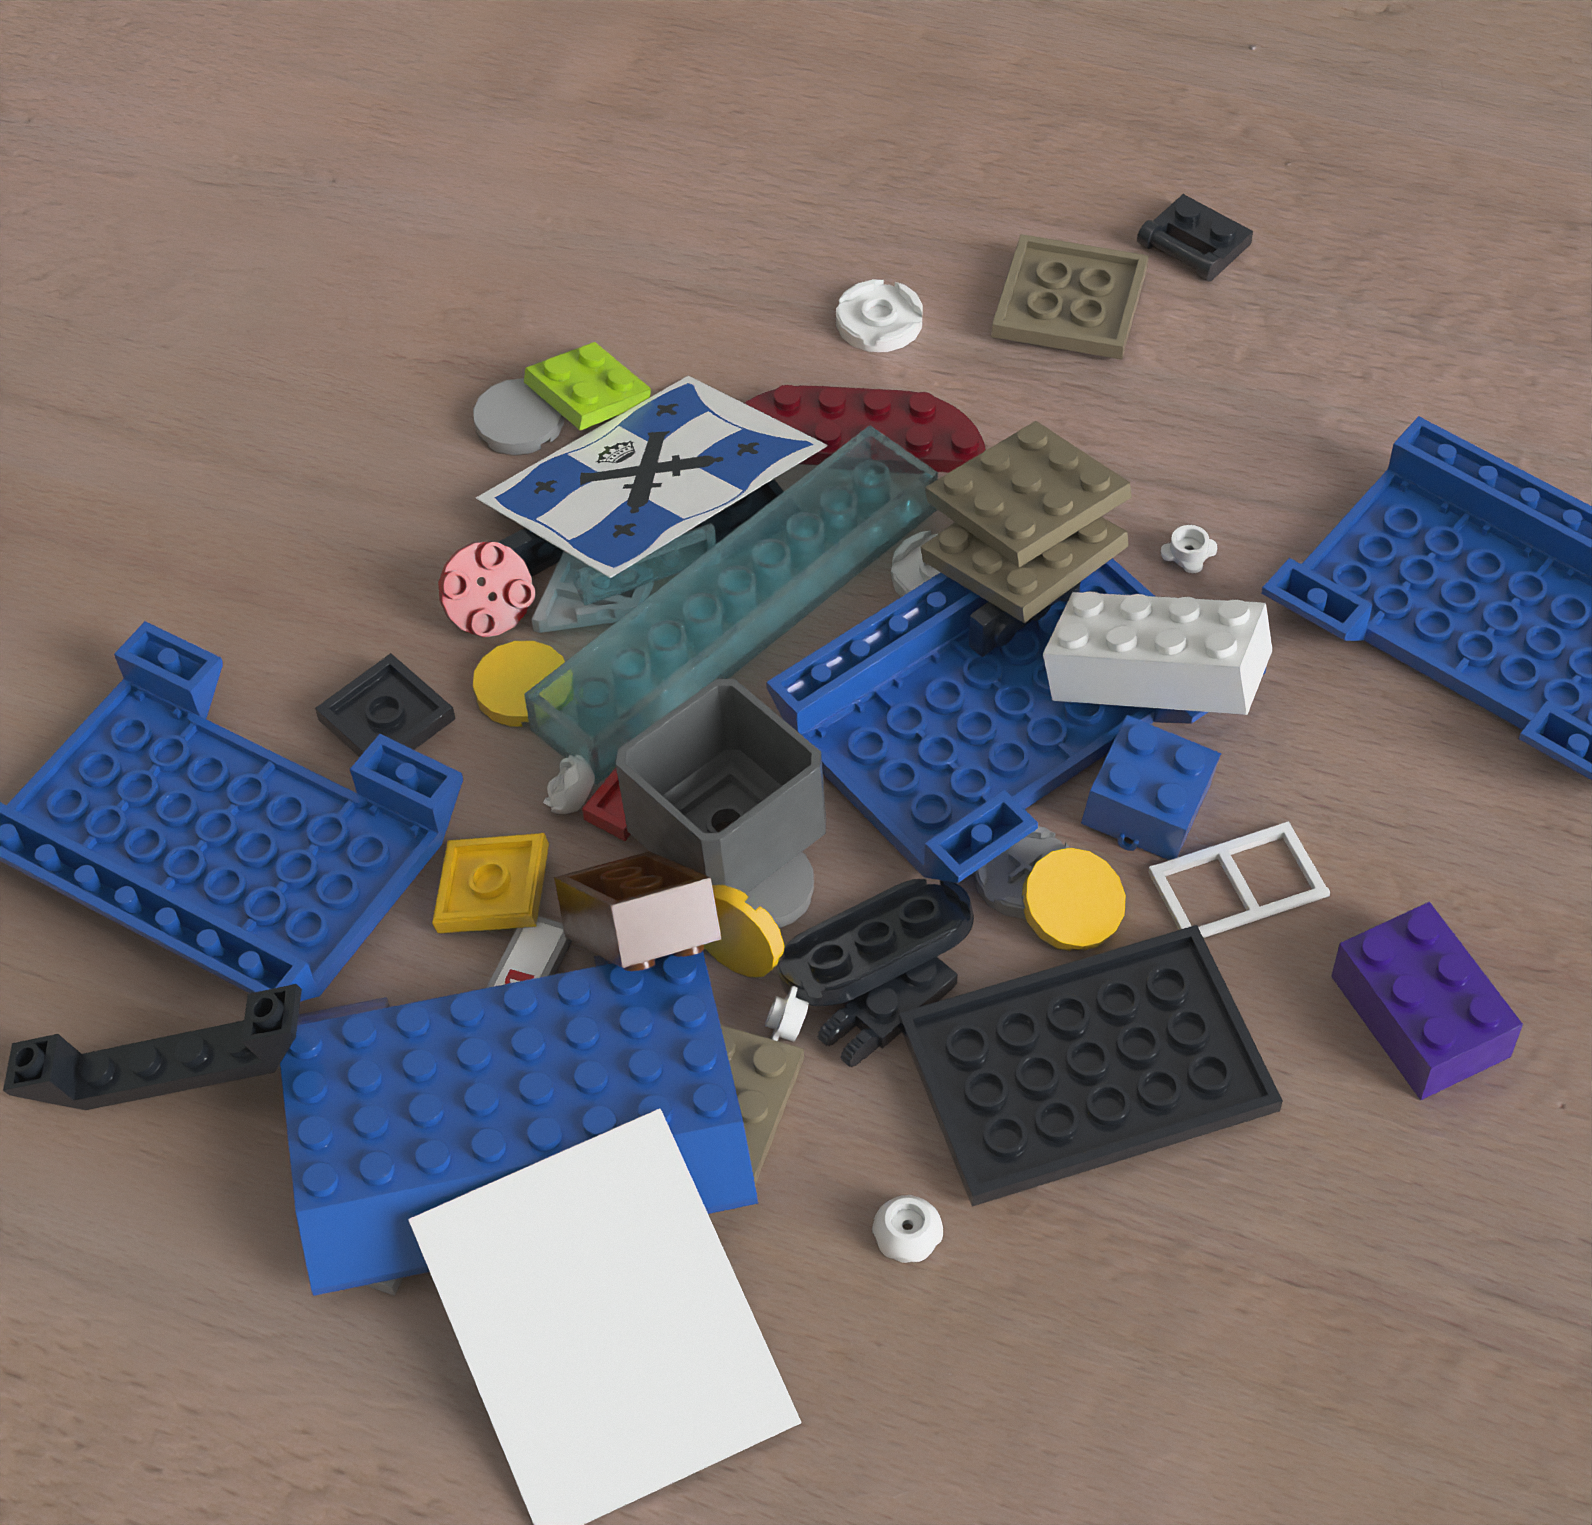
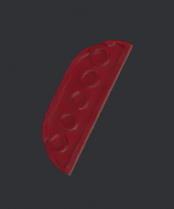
[744,385,986,473]

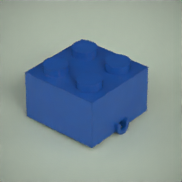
[1081,715,1221,860]

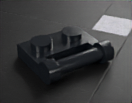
[1137,194,1253,281]

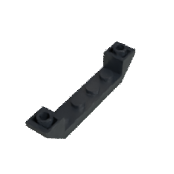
[3,984,302,1110]

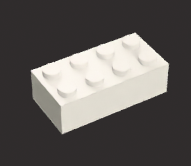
[1043,592,1272,715]

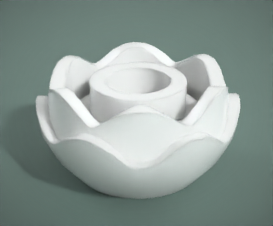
[543,755,595,814]
[872,1195,943,1263]

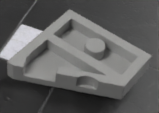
[532,551,654,633]

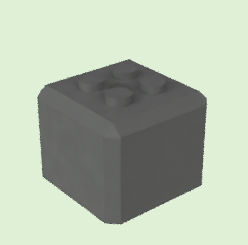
[616,679,826,894]

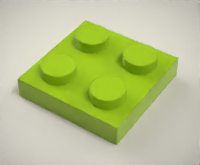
[524,342,651,430]

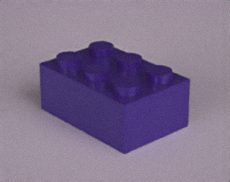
[1331,902,1523,1101]

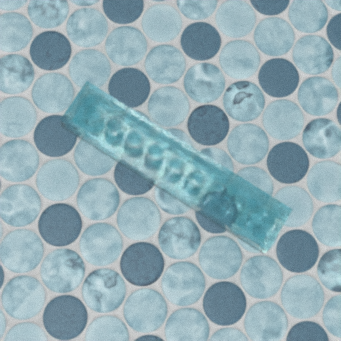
[524,425,938,785]

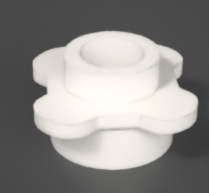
[1161,525,1217,573]
[765,986,809,1042]

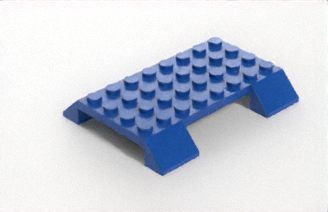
[1261,416,1592,780]
[766,558,1267,883]
[0,621,463,1002]
[280,951,758,1296]

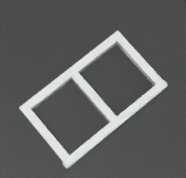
[1148,821,1330,938]

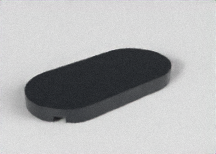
[777,879,974,1006]

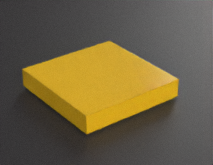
[432,833,549,934]

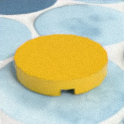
[473,641,570,727]
[1022,848,1126,951]
[704,885,785,977]

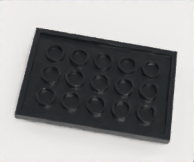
[899,925,1283,1207]

